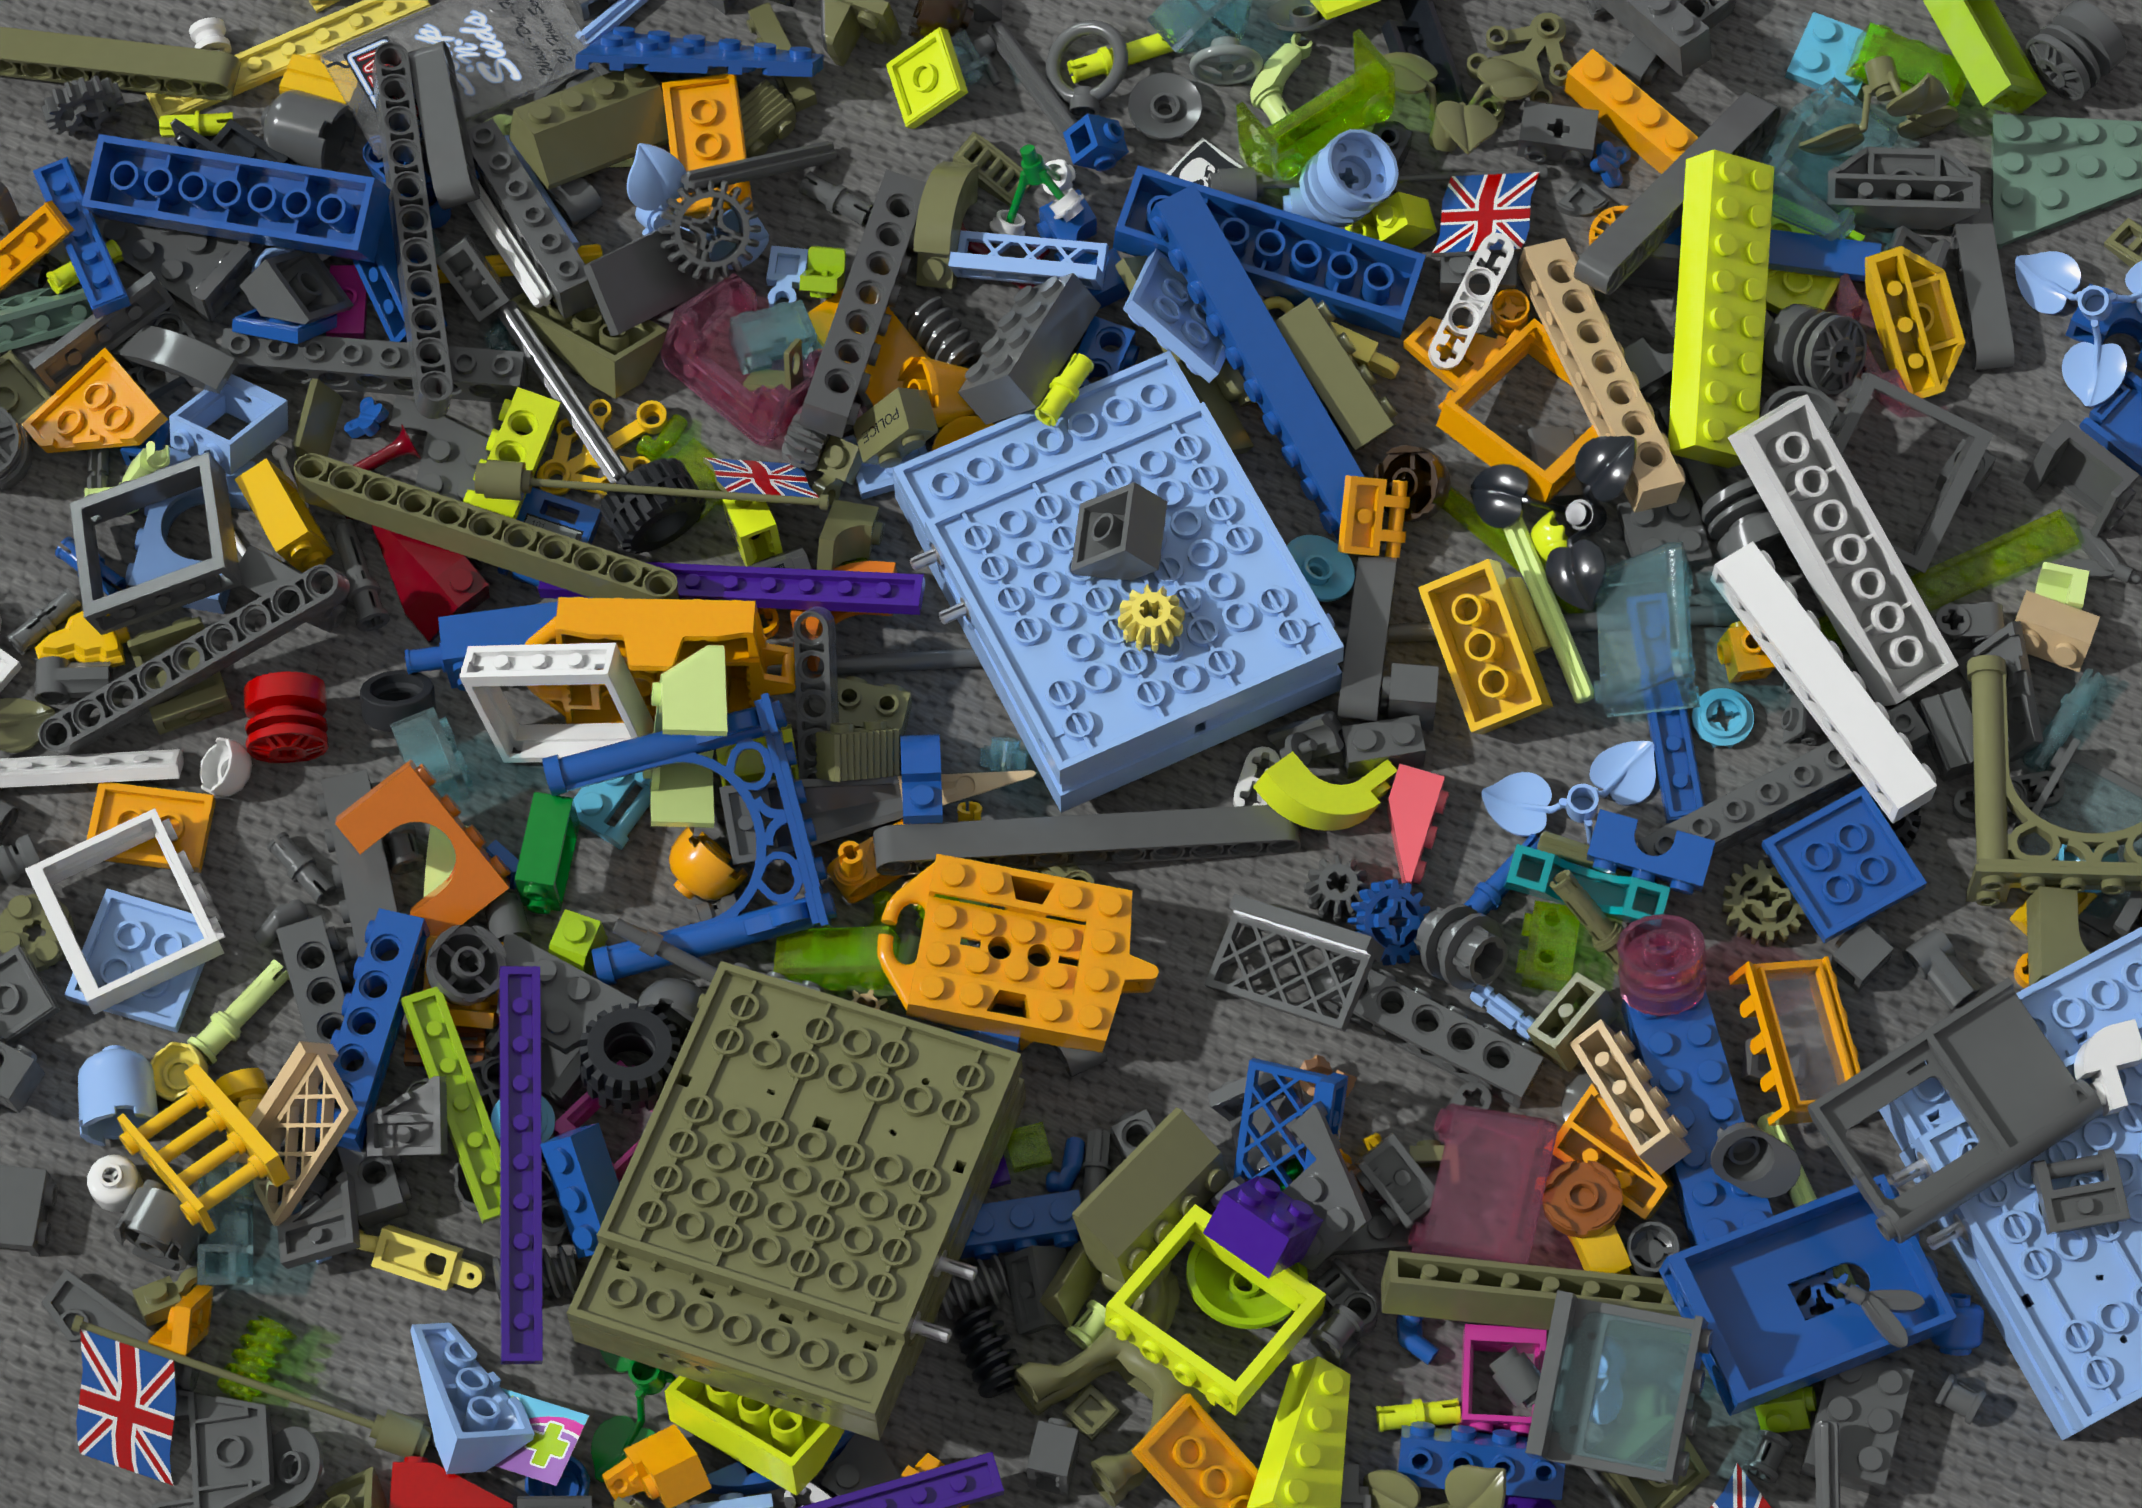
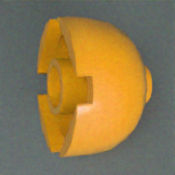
[669,827,748,901]

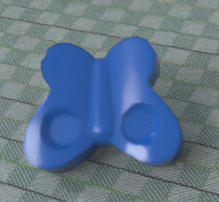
[1590,141,1631,188]
[344,397,389,438]

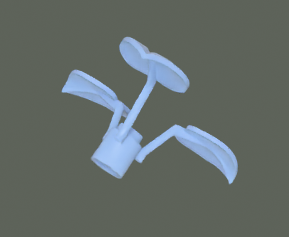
[627,143,769,270]
[2015,251,2142,407]
[1482,741,1656,871]

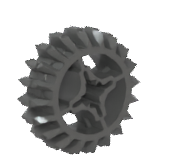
[658,180,761,281]

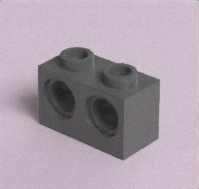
[1027,1418,1079,1496]

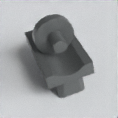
[1267,711,1344,765]

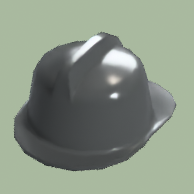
[1710,1122,1801,1198]

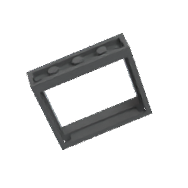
[1828,373,1994,573]
[70,452,242,635]

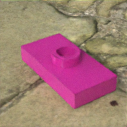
[326,265,368,339]

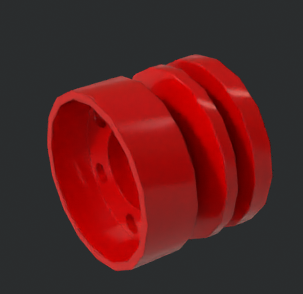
[244,671,329,763]

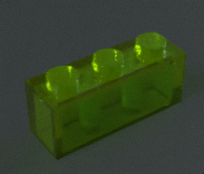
[1845,22,1967,108]
[773,926,901,991]

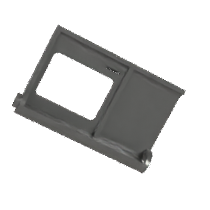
[1808,977,2103,1244]

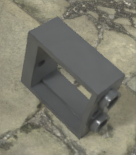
[239,545,349,633]

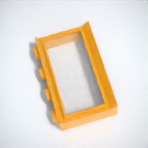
[1728,956,1861,1126]

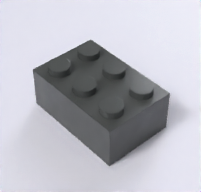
[1800,1359,1914,1497]

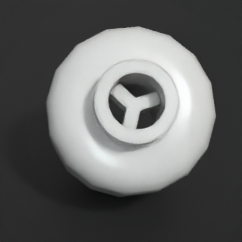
[87,1155,143,1212]

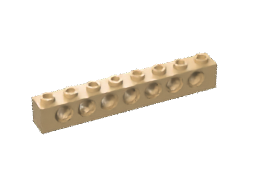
[1517,238,1685,513]

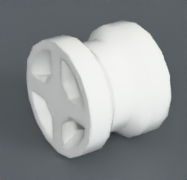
[189,17,232,53]

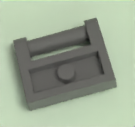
[2030,1148,2130,1235]

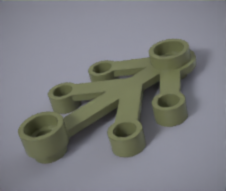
[1466,13,1572,129]

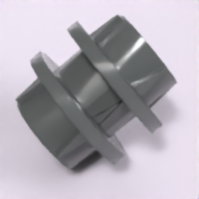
[1414,904,1509,990]

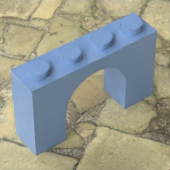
[125,448,256,614]

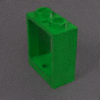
[515,792,580,914]

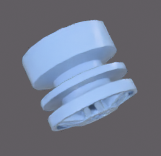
[1299,129,1399,226]

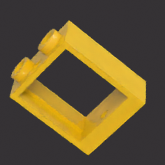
[235,458,334,572]

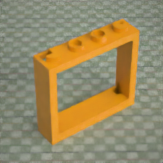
[1436,318,1599,502]

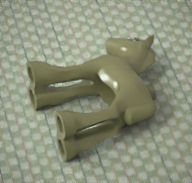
[1014,1261,1213,1508]

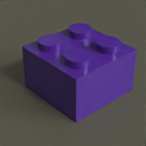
[1203,1176,1324,1279]

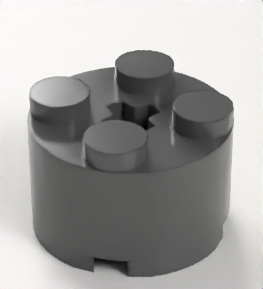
[113,1180,206,1270]

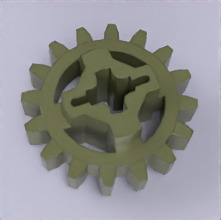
[1722,860,1806,946]

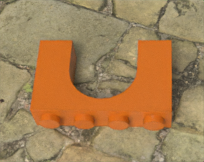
[335,759,511,936]

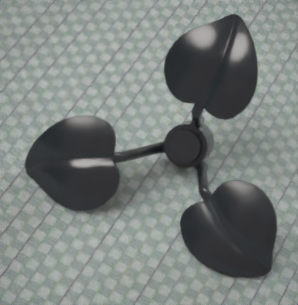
[1470,436,1637,610]

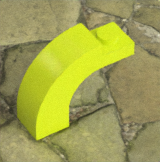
[1253,751,1397,831]

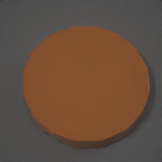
[1542,1160,1623,1238]

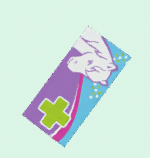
[430,1388,589,1486]

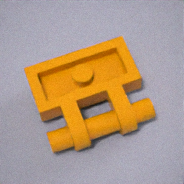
[1338,475,1410,558]

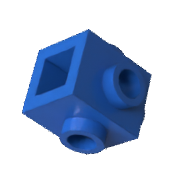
[1063,114,1129,171]

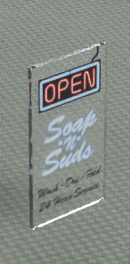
[320,0,599,160]

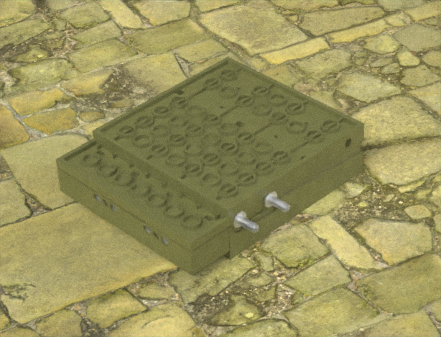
[566,961,1026,1441]

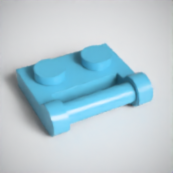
[573,772,650,850]

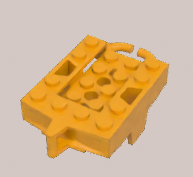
[524,597,796,724]
[877,854,1159,1053]

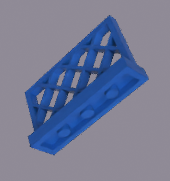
[1233,1058,1348,1188]

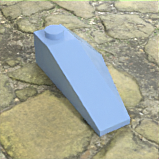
[410,1323,535,1474]

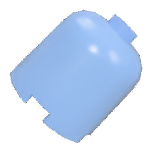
[78,1045,158,1146]

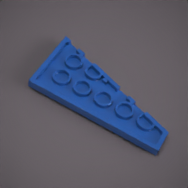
[575,26,824,77]

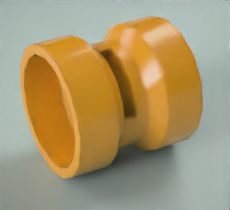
[1490,289,1530,338]

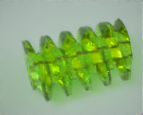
[216,1315,298,1403]

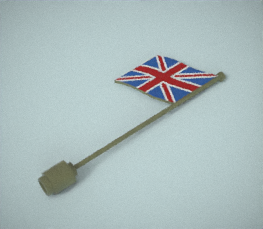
[475,457,829,510]
[71,1315,432,1486]

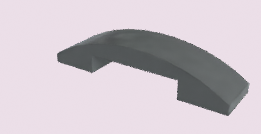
[110,325,238,394]

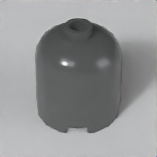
[261,89,357,171]

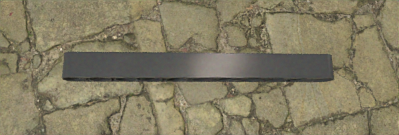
[372,41,453,419]
[873,805,1301,876]

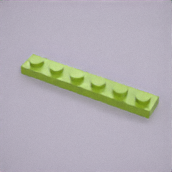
[401,987,500,1224]

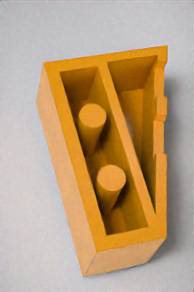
[1546,1083,1674,1220]

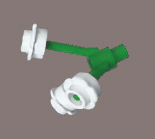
[989,144,1084,236]

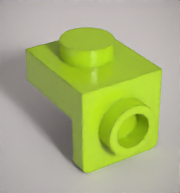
[799,246,847,298]
[1754,1386,1817,1433]

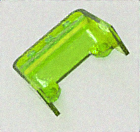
[1236,29,1395,181]

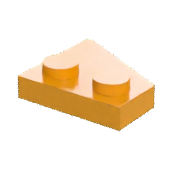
[1403,316,1507,392]

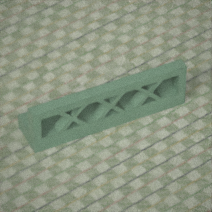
[0,283,93,353]

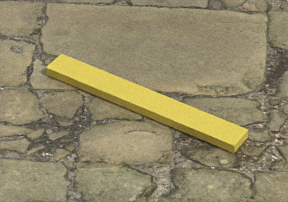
[146,0,432,122]

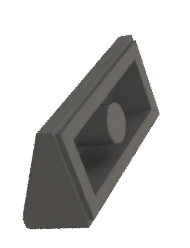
[1527,427,1584,505]

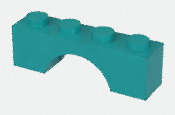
[1504,844,1671,931]

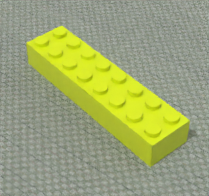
[1668,149,1774,468]

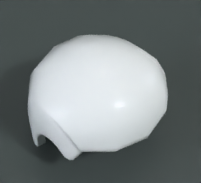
[199,737,253,797]

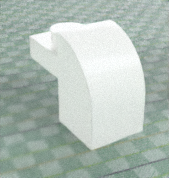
[2074,1019,2142,1117]

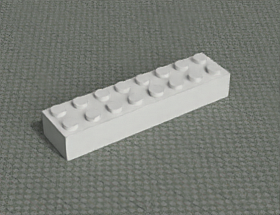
[1727,394,1959,706]

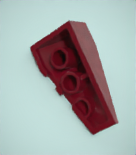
[371,525,490,643]

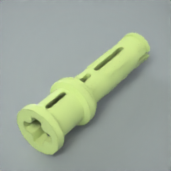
[187,960,290,1065]

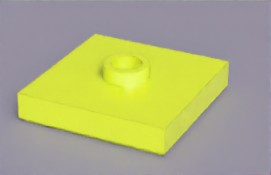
[886,27,968,129]

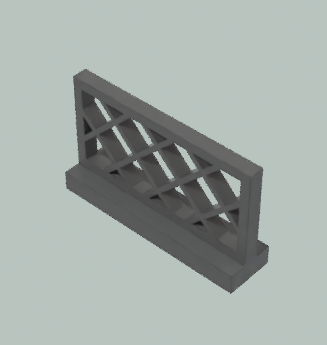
[1204,894,1385,1032]

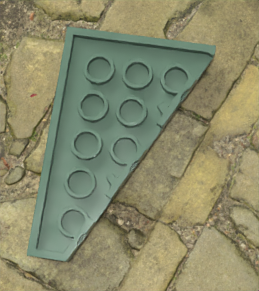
[1991,114,2142,250]

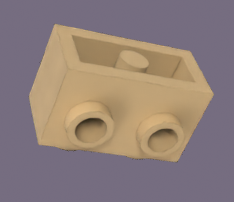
[2015,590,2100,672]

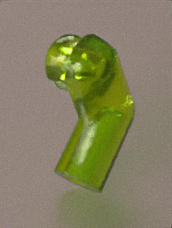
[636,414,688,461]

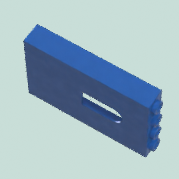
[1659,1174,1957,1416]

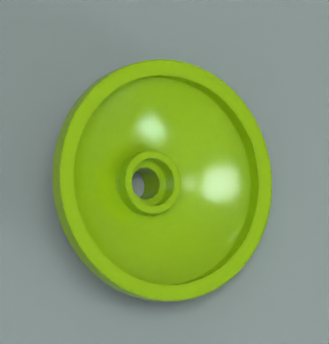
[1186,1243,1308,1329]

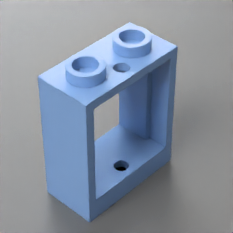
[169,374,288,475]

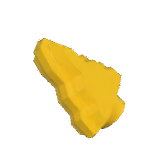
[35,611,131,667]

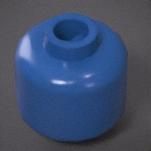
[1930,1293,1985,1356]

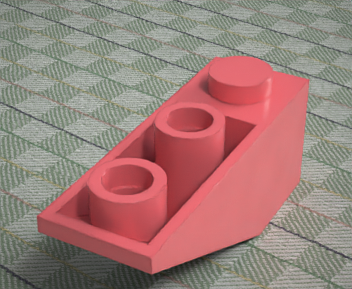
[1387,764,1449,889]

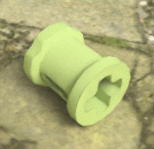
[1065,1300,1108,1350]

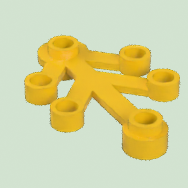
[537,399,668,499]

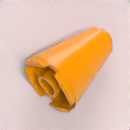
[897,356,978,428]

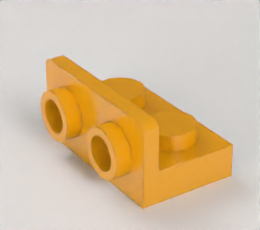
[148,1284,214,1355]

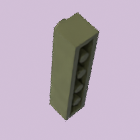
[746,2,817,113]

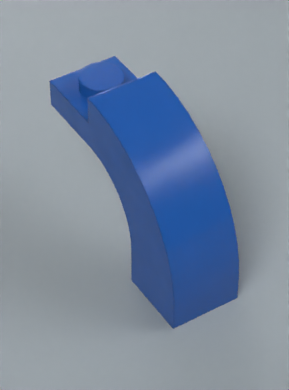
[900,734,943,824]

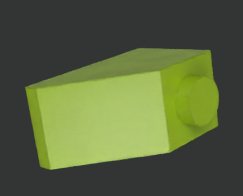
[548,909,608,975]

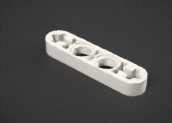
[1428,233,1514,370]

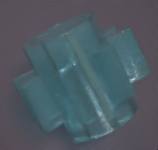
[980,736,1029,772]

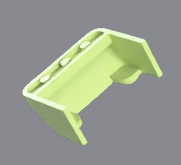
[642,645,728,828]

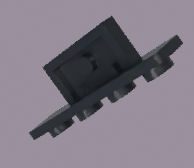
[1381,0,1468,106]
[170,118,291,164]

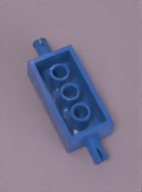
[405,597,593,691]

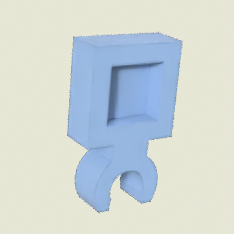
[766,246,808,312]

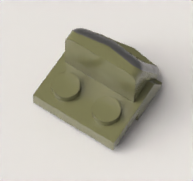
[821,0,902,67]

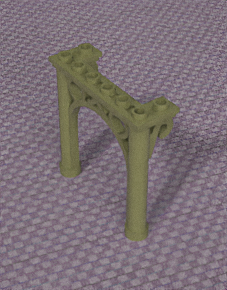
[1966,655,2142,906]

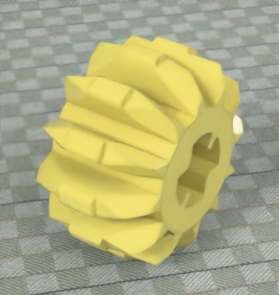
[1118,584,1185,653]

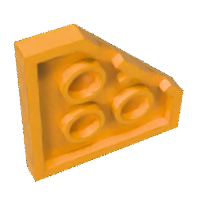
[21,348,168,453]

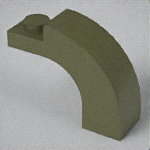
[913,161,979,289]

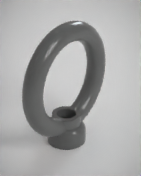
[1046,20,1128,116]

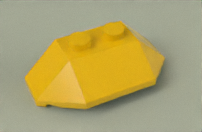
[1865,246,1966,399]

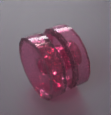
[1617,914,1707,1016]

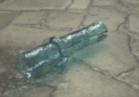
[2023,668,2107,772]

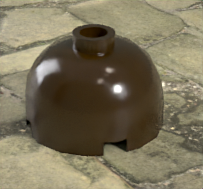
[908,0,974,40]
[1373,445,1451,522]

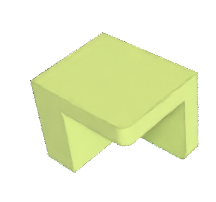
[2035,562,2090,610]

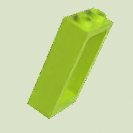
[1923,0,2047,115]

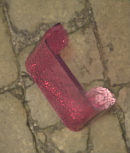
[661,273,823,446]
[1409,1103,1557,1264]

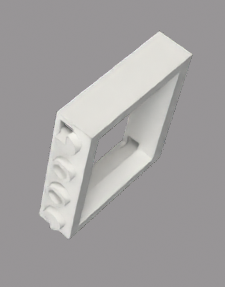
[459,643,654,763]
[25,808,226,1015]

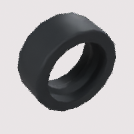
[360,670,436,732]

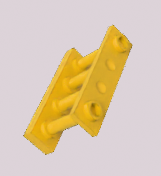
[117,1063,290,1235]

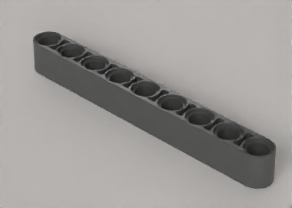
[1574,91,1781,295]
[38,565,350,755]

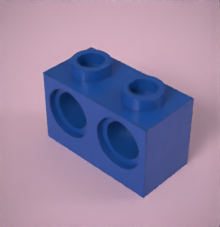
[1076,316,1140,389]

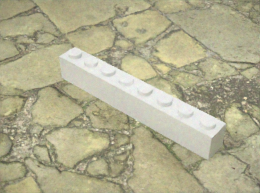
[1710,541,1937,823]

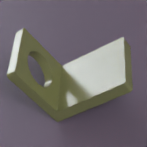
[743,338,804,397]

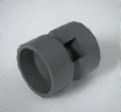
[1625,1221,1679,1278]

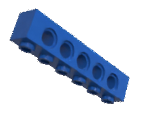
[315,908,430,1152]

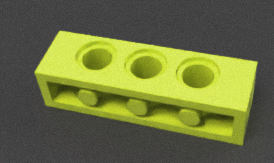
[463,387,561,519]

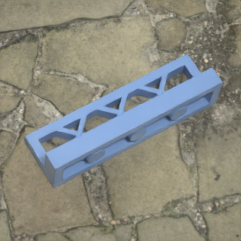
[948,230,1109,290]

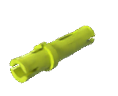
[1067,28,1179,84]

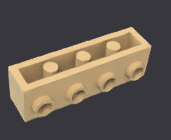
[1569,1019,1692,1175]

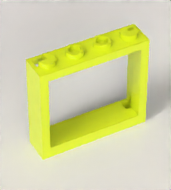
[1105,1204,1326,1416]

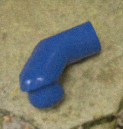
[1046,1137,1085,1193]
[1396,1315,1440,1365]

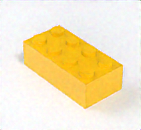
[1418,559,1553,734]

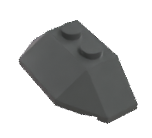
[1827,147,1981,230]

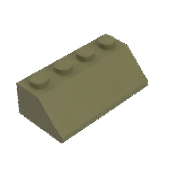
[509,64,669,190]
[1072,1107,1230,1284]

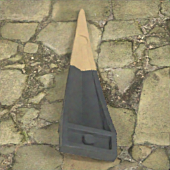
[719,770,1037,866]

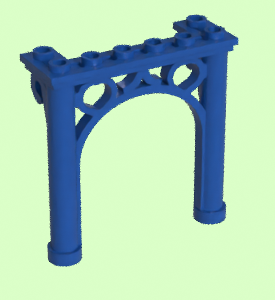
[542,693,838,986]

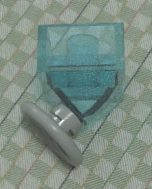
[1147,0,1263,85]

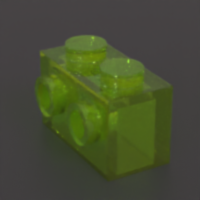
[1515,900,1580,992]

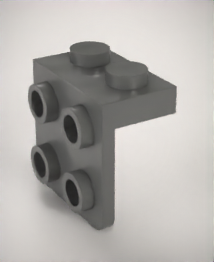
[1208,1071,1307,1175]

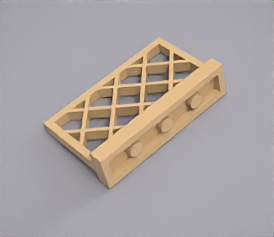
[228,1041,359,1226]

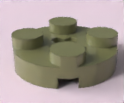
[0,894,76,972]

